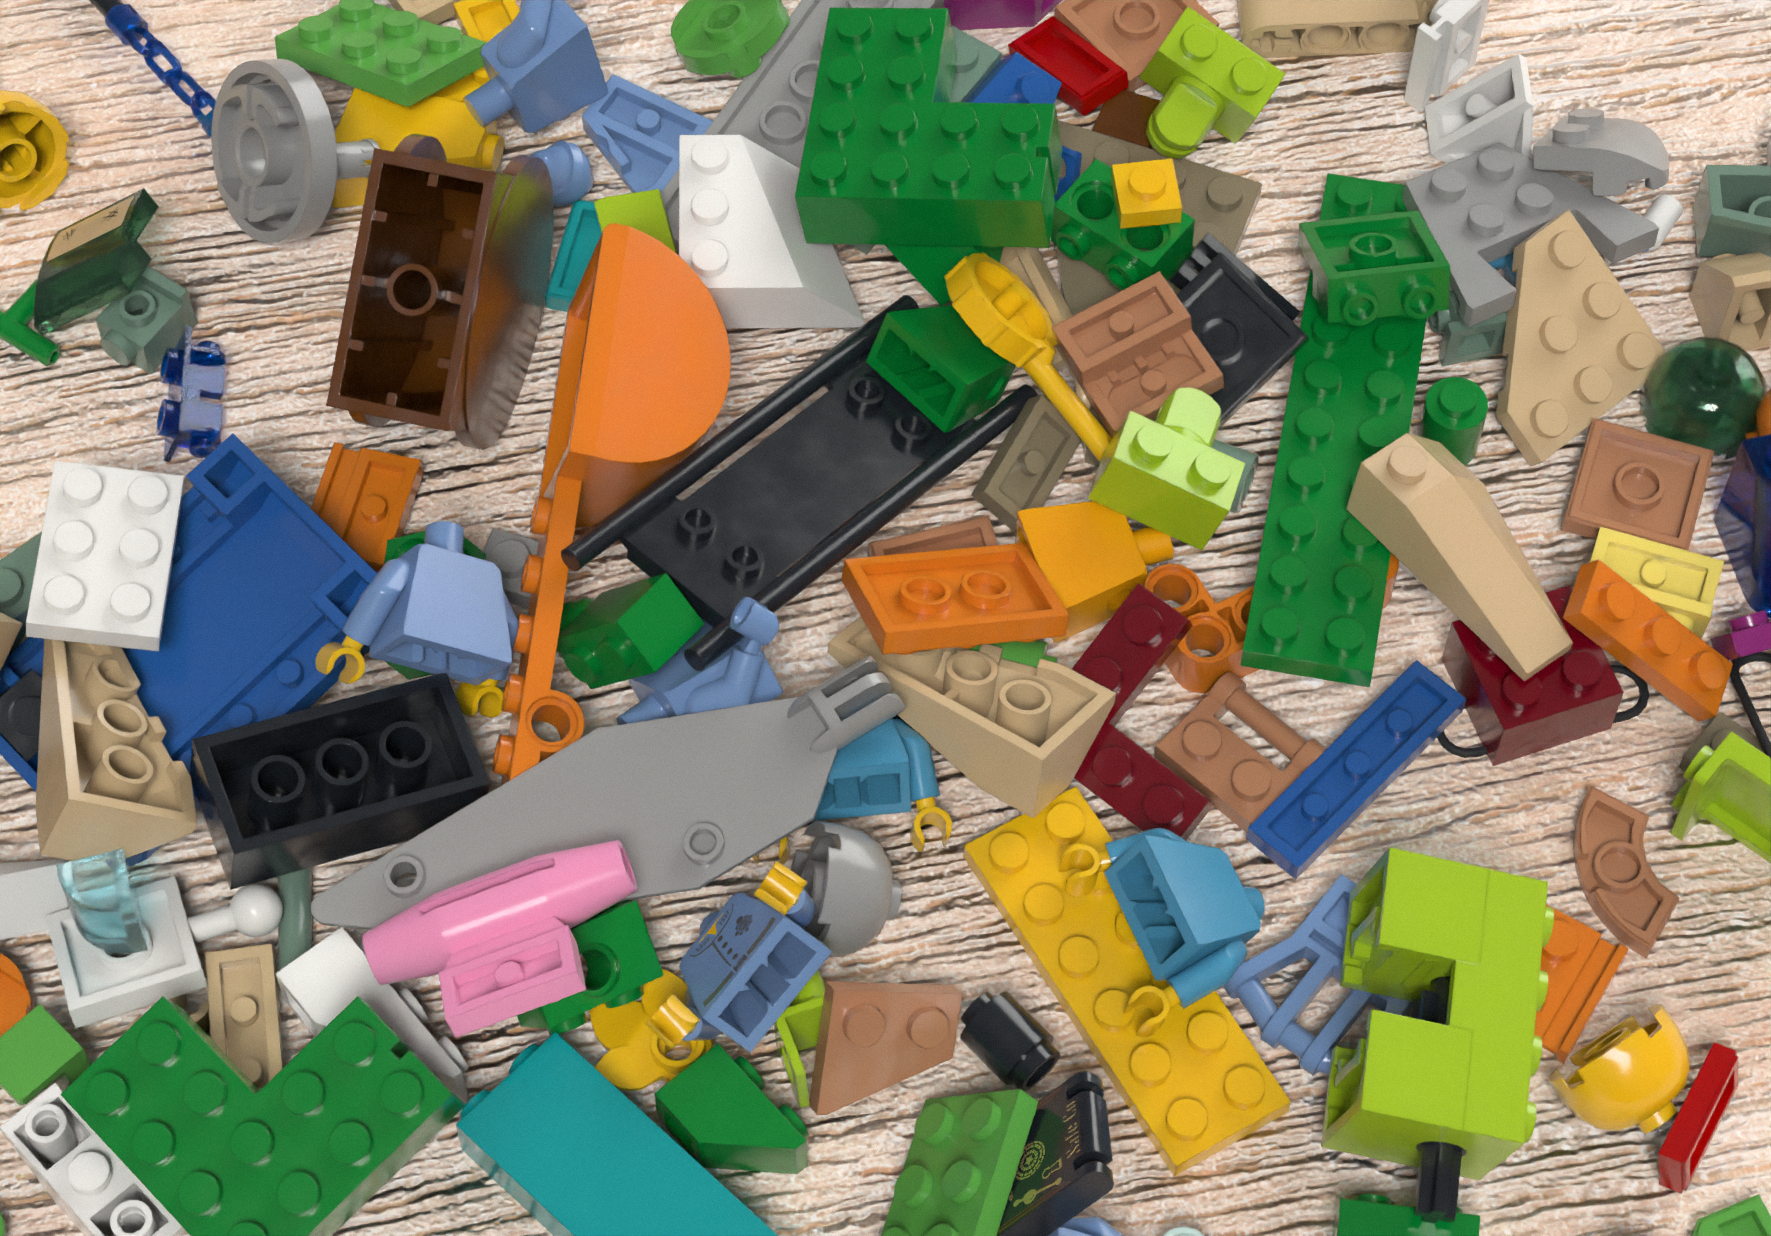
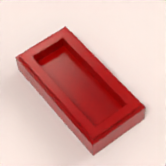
[1008,16,1129,116]
[1658,1042,1738,1194]

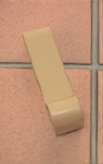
[1237,0,1438,58]

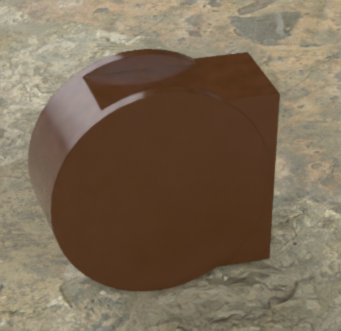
[326,133,553,450]

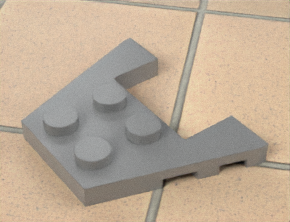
[1402,142,1659,327]

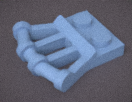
[1223,874,1413,1076]

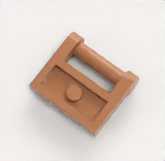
[1154,671,1327,833]

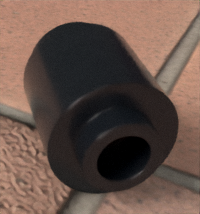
[960,991,1060,1092]

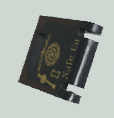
[996,1071,1114,1236]

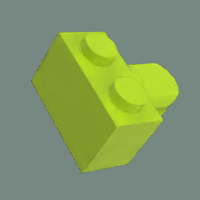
[1139,6,1286,159]
[1088,387,1245,551]

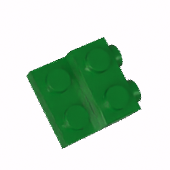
[1298,210,1450,326]

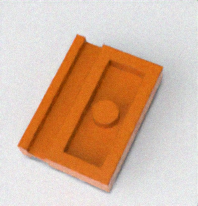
[311,442,424,573]
[1534,904,1629,1064]

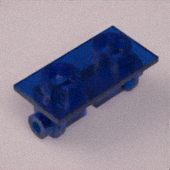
[156,326,226,462]

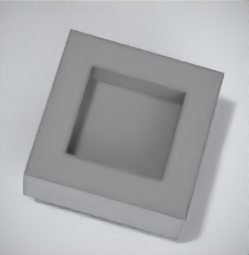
[483,528,539,608]

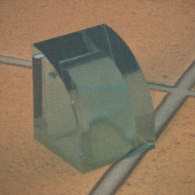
[56,848,148,953]

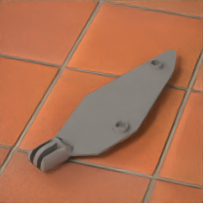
[311,654,906,930]

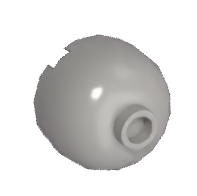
[791,820,902,957]

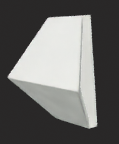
[1424,54,1533,164]

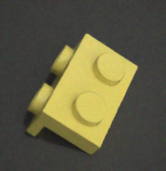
[1590,527,1724,638]

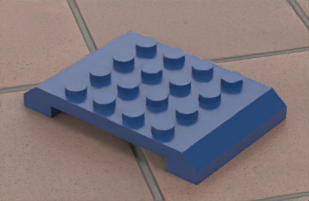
[0,433,377,874]

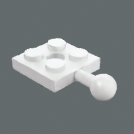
[45,876,283,1028]

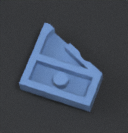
[582,74,713,193]

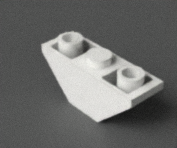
[0,1083,185,1236]

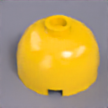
[0,90,70,213]
[1548,1004,1690,1133]

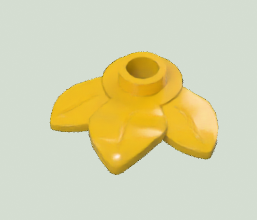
[589,968,712,1091]

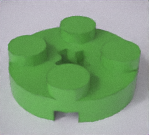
[671,0,790,78]

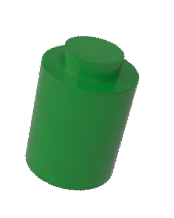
[1417,377,1488,466]

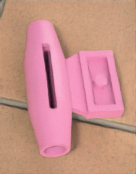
[362,840,637,1038]

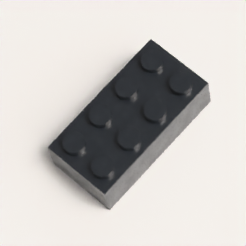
[190,673,490,890]

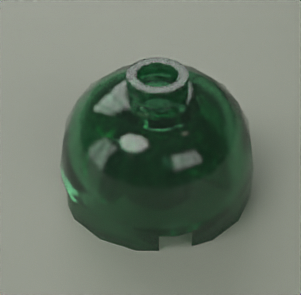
[1640,337,1767,460]

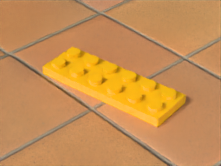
[963,786,1291,1176]

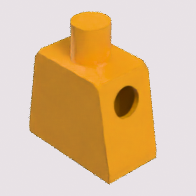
[1015,501,1174,643]

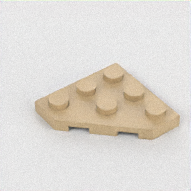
[1496,210,1671,467]

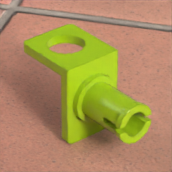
[774,969,825,1108]

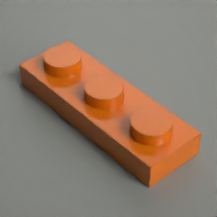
[1563,559,1733,722]

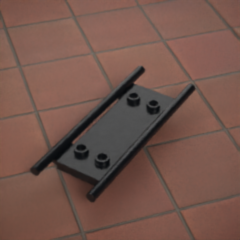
[561,295,1038,671]

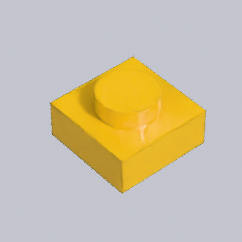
[1111,159,1182,229]

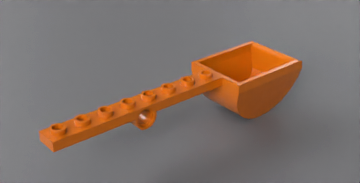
[492,223,731,785]

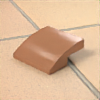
[1052,271,1224,438]

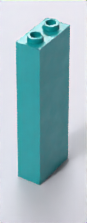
[456,1032,778,1236]

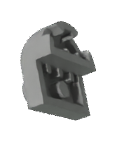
[1533,109,1669,196]

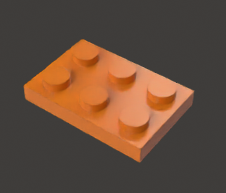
[842,543,1069,655]

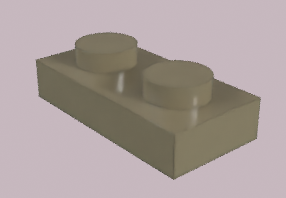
[971,395,1081,533]

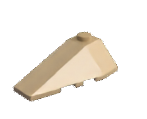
[1346,433,1573,681]
[827,616,1116,818]
[36,639,197,867]

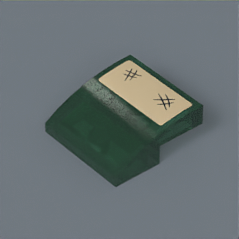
[34,188,159,336]

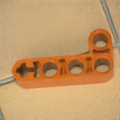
[1144,553,1399,694]

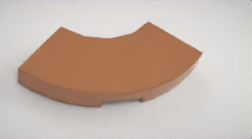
[1573,786,1680,959]

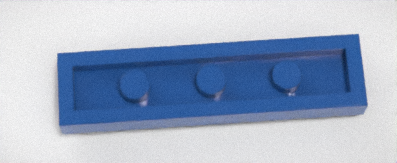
[1246,660,1466,880]

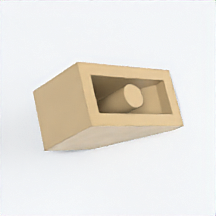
[1689,252,1771,356]

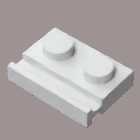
[1404,0,1489,113]

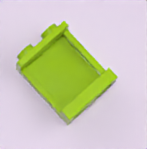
[1670,731,1771,863]

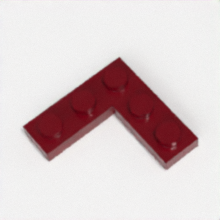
[1072,583,1214,840]

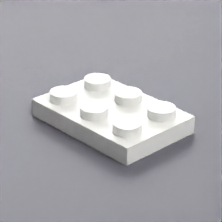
[26,461,184,651]

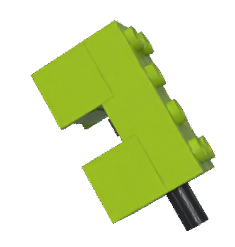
[1321,847,1554,1223]

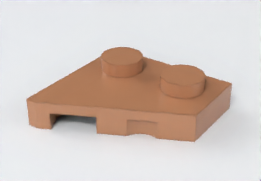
[809,981,962,1115]

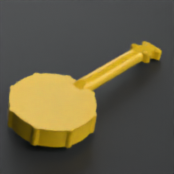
[944,252,1112,462]

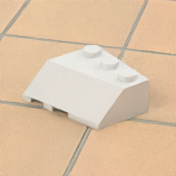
[679,135,865,329]

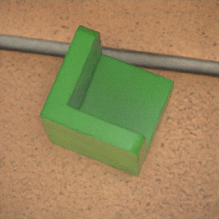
[0,1004,91,1105]

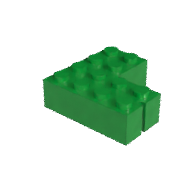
[795,7,1063,248]
[60,996,466,1236]

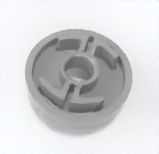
[211,59,380,243]

